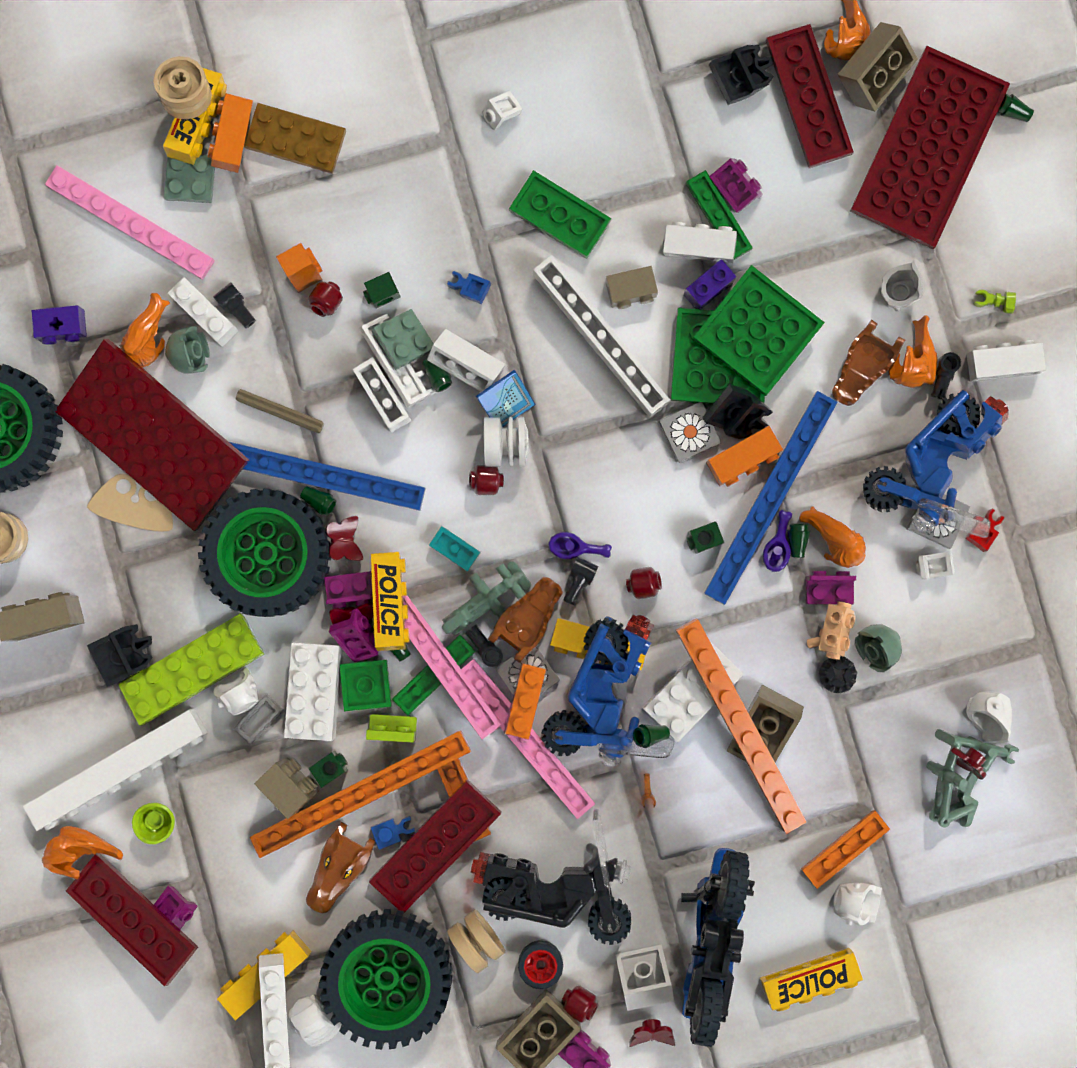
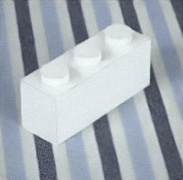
[663,222,737,263]
[168,277,239,347]
[427,329,505,392]
[967,340,1046,382]
[353,357,411,432]

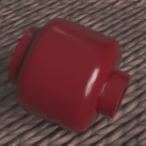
[308,281,343,317]
[469,465,504,495]
[626,567,662,599]
[562,985,599,1023]

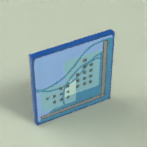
[476,370,536,427]

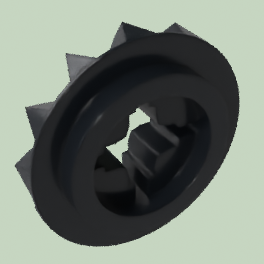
[819,656,857,693]

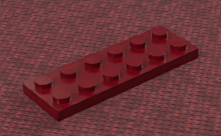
[766,24,854,168]
[369,779,502,913]
[66,854,199,986]

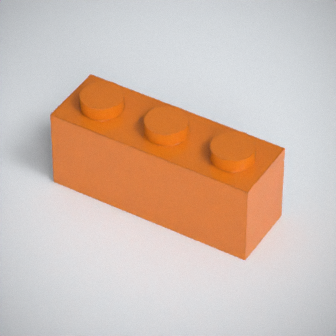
[208,93,253,173]
[276,243,323,293]
[706,426,783,487]
[504,664,546,740]

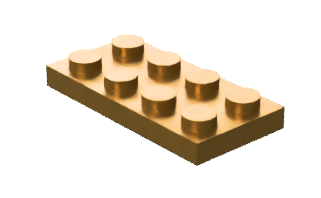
[244,103,346,174]

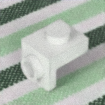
[916,552,955,579]

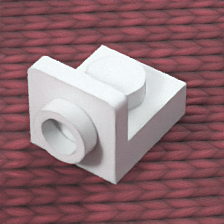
[482,91,522,130]

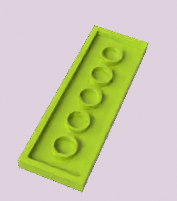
[118,613,264,726]

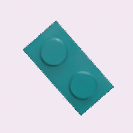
[429,526,481,572]

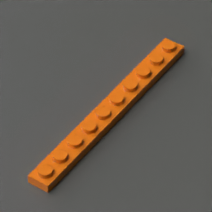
[675,618,806,834]
[250,730,471,858]

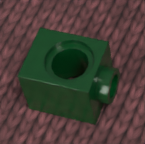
[363,272,401,308]
[686,521,724,554]
[308,751,348,788]

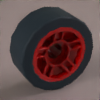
[518,940,563,989]

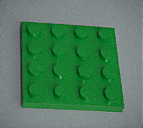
[693,265,825,396]
[671,308,765,404]

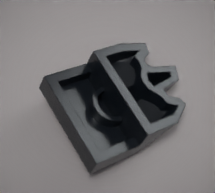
[709,45,774,105]
[703,384,773,439]
[87,624,153,688]

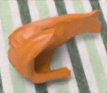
[824,0,871,61]
[119,293,170,368]
[889,315,938,388]
[799,506,866,568]
[42,826,123,879]

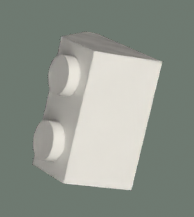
[615,944,674,1011]

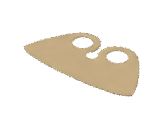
[87,474,173,532]

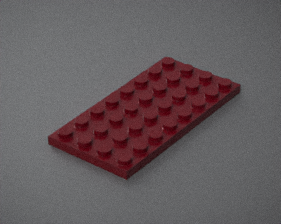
[850,46,1010,249]
[55,339,249,531]

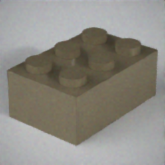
[837,22,918,112]
[0,592,85,642]
[254,758,319,819]
[496,989,581,1068]

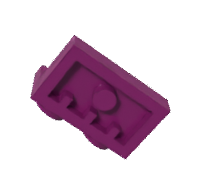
[709,158,763,213]
[324,571,373,609]
[806,571,856,605]
[329,609,378,663]
[154,885,198,930]
[558,1030,611,1068]

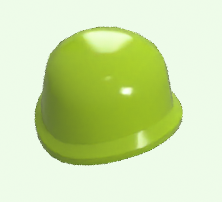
[132,803,175,845]

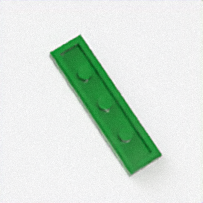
[685,170,753,260]
[392,634,476,716]

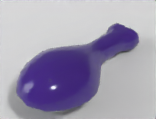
[763,510,792,572]
[548,532,612,559]

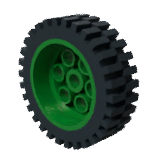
[0,364,63,493]
[198,488,331,617]
[319,909,453,1050]

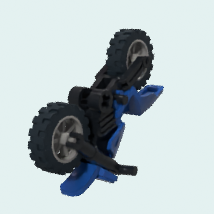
[681,848,755,1047]

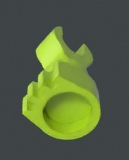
[973,290,1016,314]

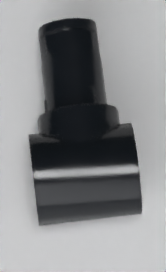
[213,282,256,329]
[931,352,961,400]
[563,557,599,606]
[465,624,503,667]

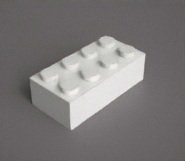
[642,641,744,742]
[284,642,342,741]

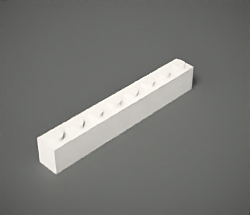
[533,255,670,418]
[23,709,208,831]

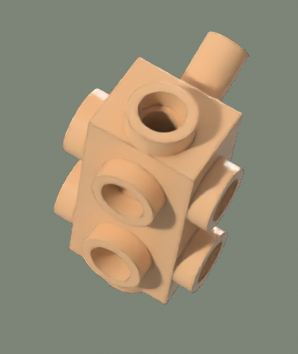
[807,602,855,660]

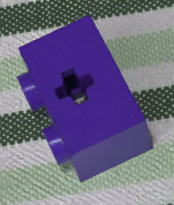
[683,259,737,309]
[31,305,87,345]

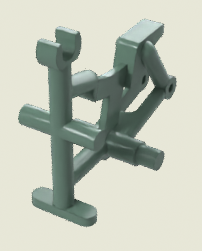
[442,561,531,636]
[926,729,1019,828]

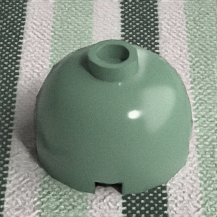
[165,326,210,374]
[855,624,902,672]

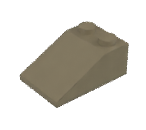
[727,685,804,762]

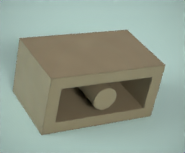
[605,266,658,309]

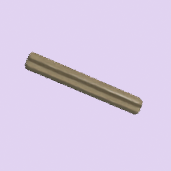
[236,389,324,433]

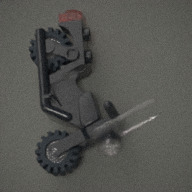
[471,809,631,945]

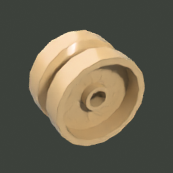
[153,56,212,120]
[0,512,28,564]
[447,909,505,973]

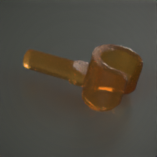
[641,774,656,808]

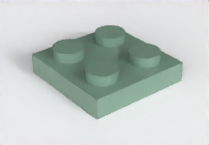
[164,155,215,203]
[372,309,434,370]

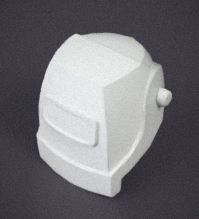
[881,262,923,311]
[214,666,259,716]
[966,692,1012,743]
[833,883,882,925]
[287,995,341,1047]

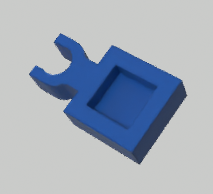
[447,271,491,304]
[371,816,416,850]

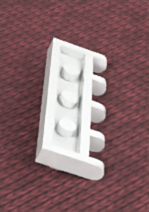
[359,314,435,408]

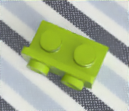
[366,714,417,743]

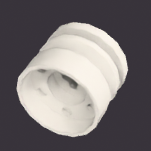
[484,417,528,467]

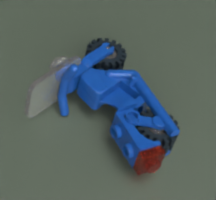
[863,390,1009,537]
[541,615,674,767]

